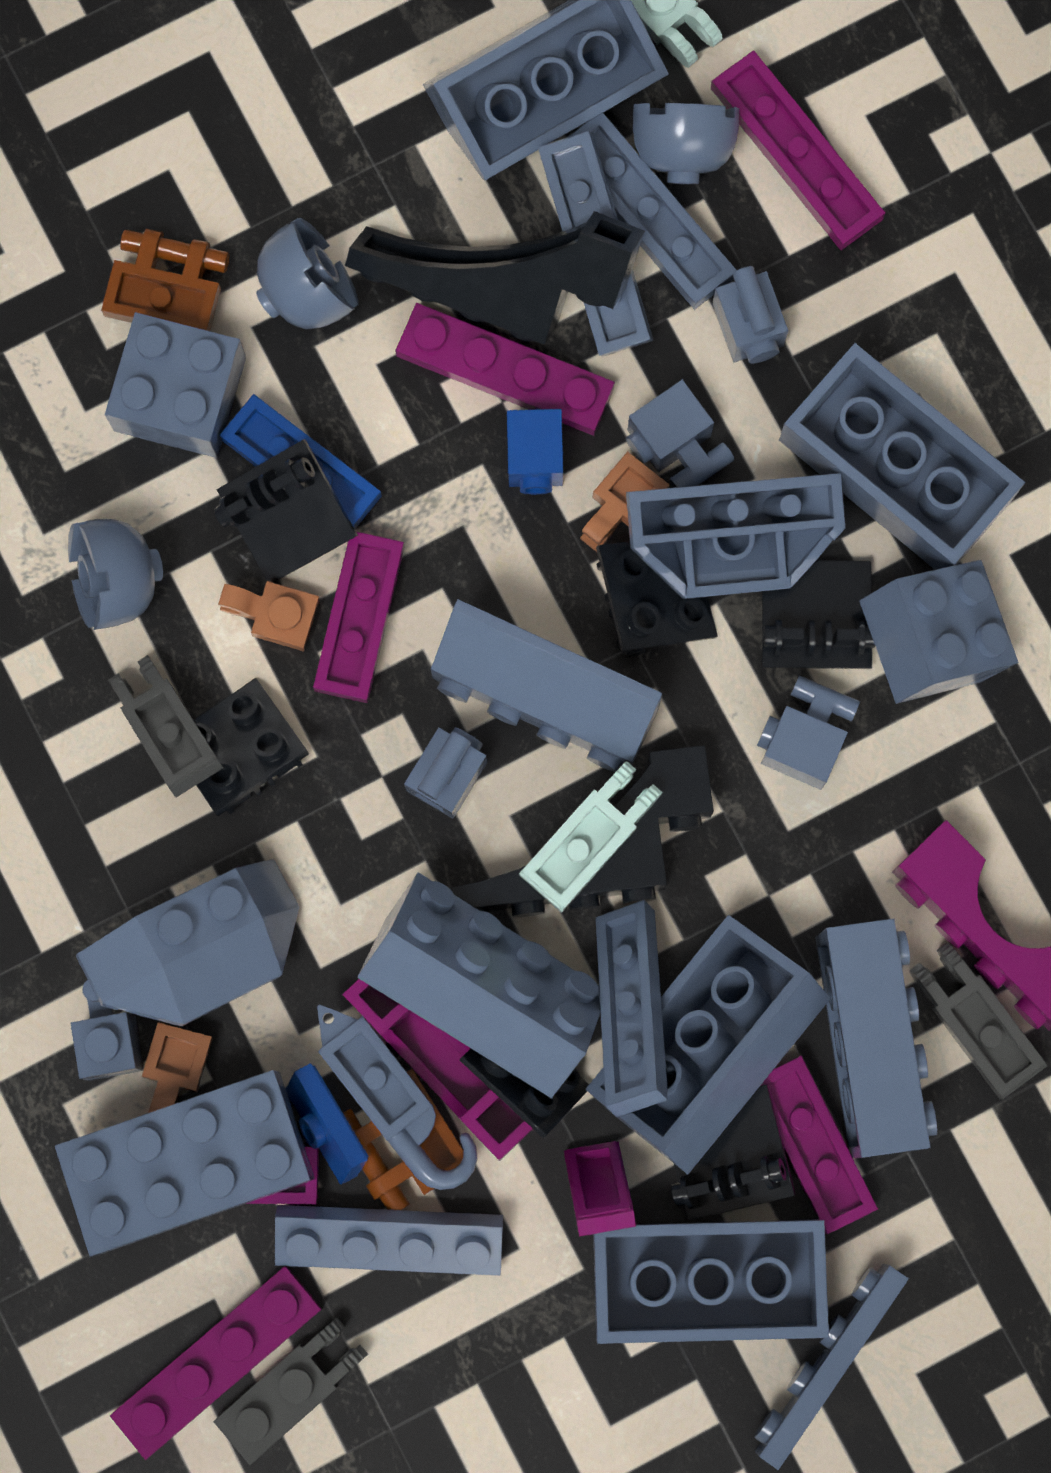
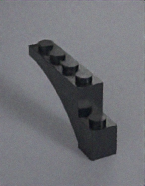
[345,211,645,344]
[448,745,714,917]

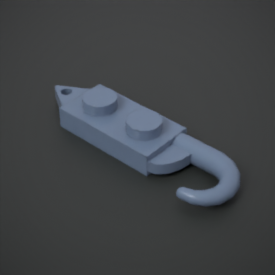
[317,1005,477,1190]

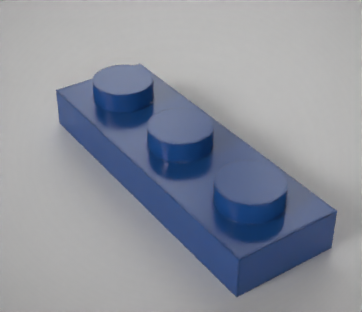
[220,394,382,529]

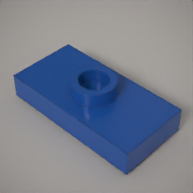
[285,1063,369,1185]

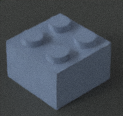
[105,312,246,458]
[859,560,1019,704]

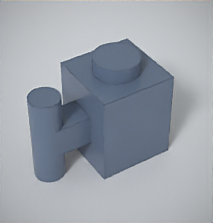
[712,266,788,364]
[626,379,735,488]
[757,675,860,790]
[404,727,487,819]
[70,980,144,1081]

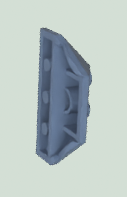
[626,473,845,599]
[76,859,300,1026]

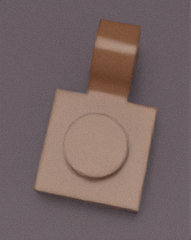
[580,451,670,552]
[218,581,320,651]
[142,1022,213,1113]

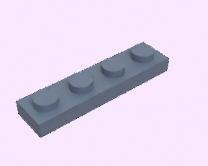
[567,113,737,310]
[538,131,654,357]
[596,900,668,1117]
[275,1205,503,1276]
[754,1264,908,1470]

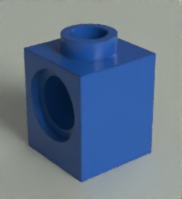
[507,409,563,495]

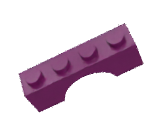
[892,820,1051,1031]
[342,979,533,1161]

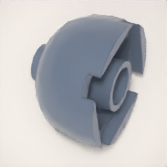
[633,103,740,184]
[256,218,359,329]
[68,519,163,630]

